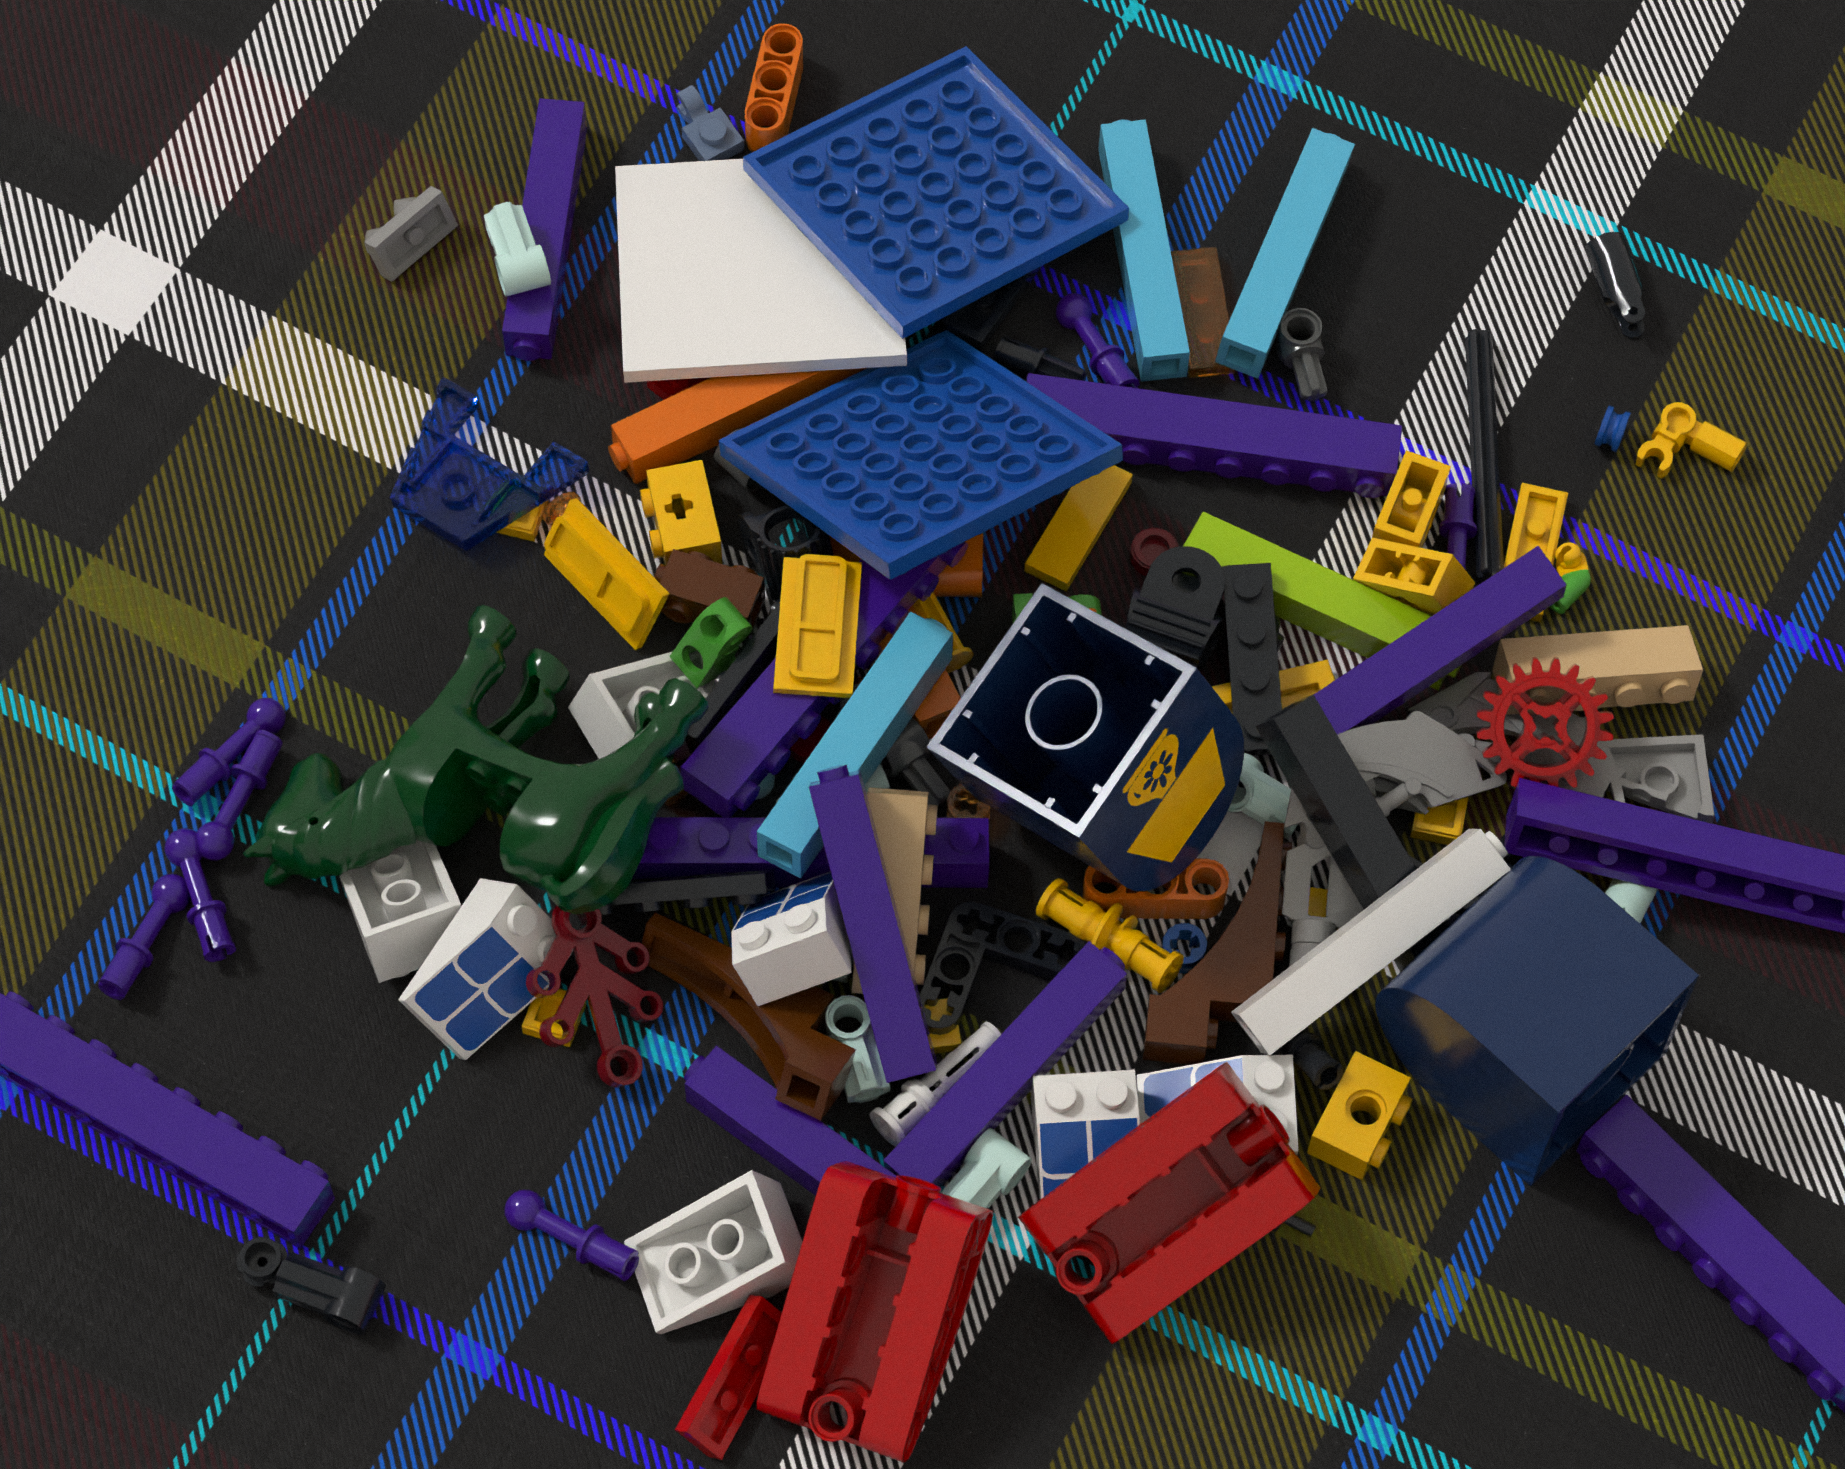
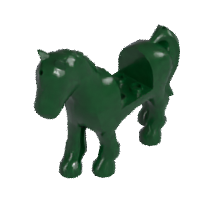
[243,605,709,914]

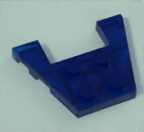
[390,377,590,551]

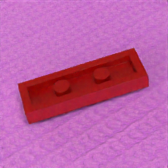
[675,1295,782,1460]

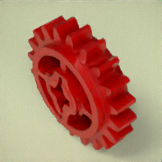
[1476,657,1614,788]

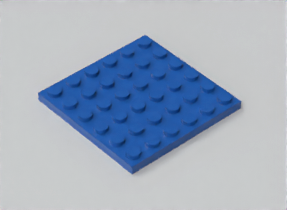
[743,46,1129,339]
[719,330,1123,580]

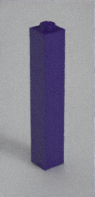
[502,98,587,361]
[1314,546,1567,735]
[809,764,937,1083]
[883,941,1127,1187]
[684,1046,896,1196]

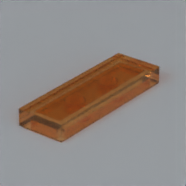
[1171,247,1236,378]

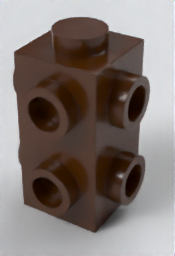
[654,549,765,639]

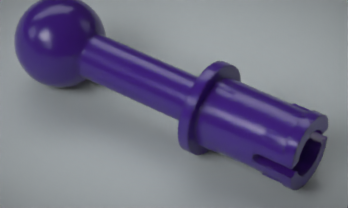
[1056,293,1140,388]
[1439,483,1477,569]
[172,698,286,806]
[196,730,283,861]
[165,828,236,962]
[98,874,191,1000]
[504,1190,639,1281]

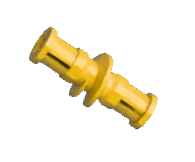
[1036,878,1184,993]

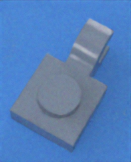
[676,85,744,161]

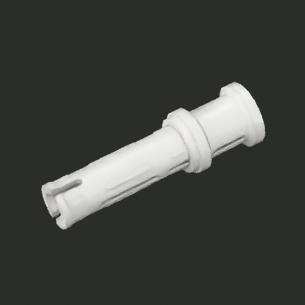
[870,1021,1001,1147]

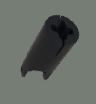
[1585,232,1645,339]

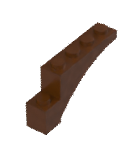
[1143,821,1292,1065]
[637,913,856,1121]

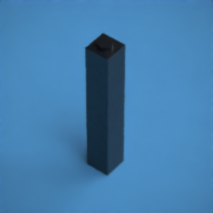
[1255,695,1450,972]

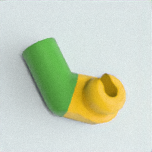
[1549,542,1591,614]

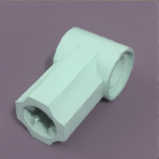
[484,202,551,297]
[1227,753,1297,840]
[825,995,890,1103]
[941,1128,1032,1209]

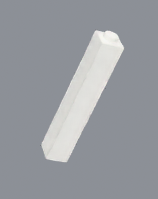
[1231,829,1511,1056]

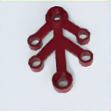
[526,905,663,1088]

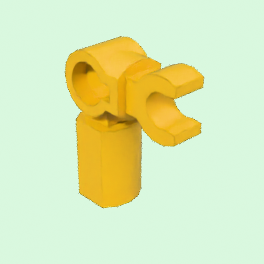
[1635,402,1747,479]

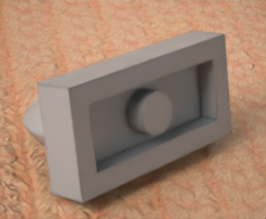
[364,186,458,282]

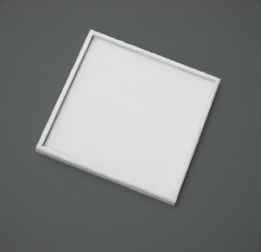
[615,159,907,383]

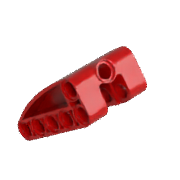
[1018,1061,1321,1344]
[757,1161,993,1463]

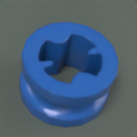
[1594,405,1631,453]
[1162,923,1207,974]

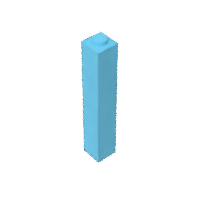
[1098,119,1189,382]
[1215,128,1355,379]
[757,611,953,878]

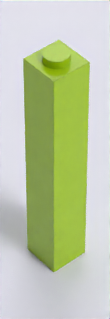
[1182,511,1461,691]

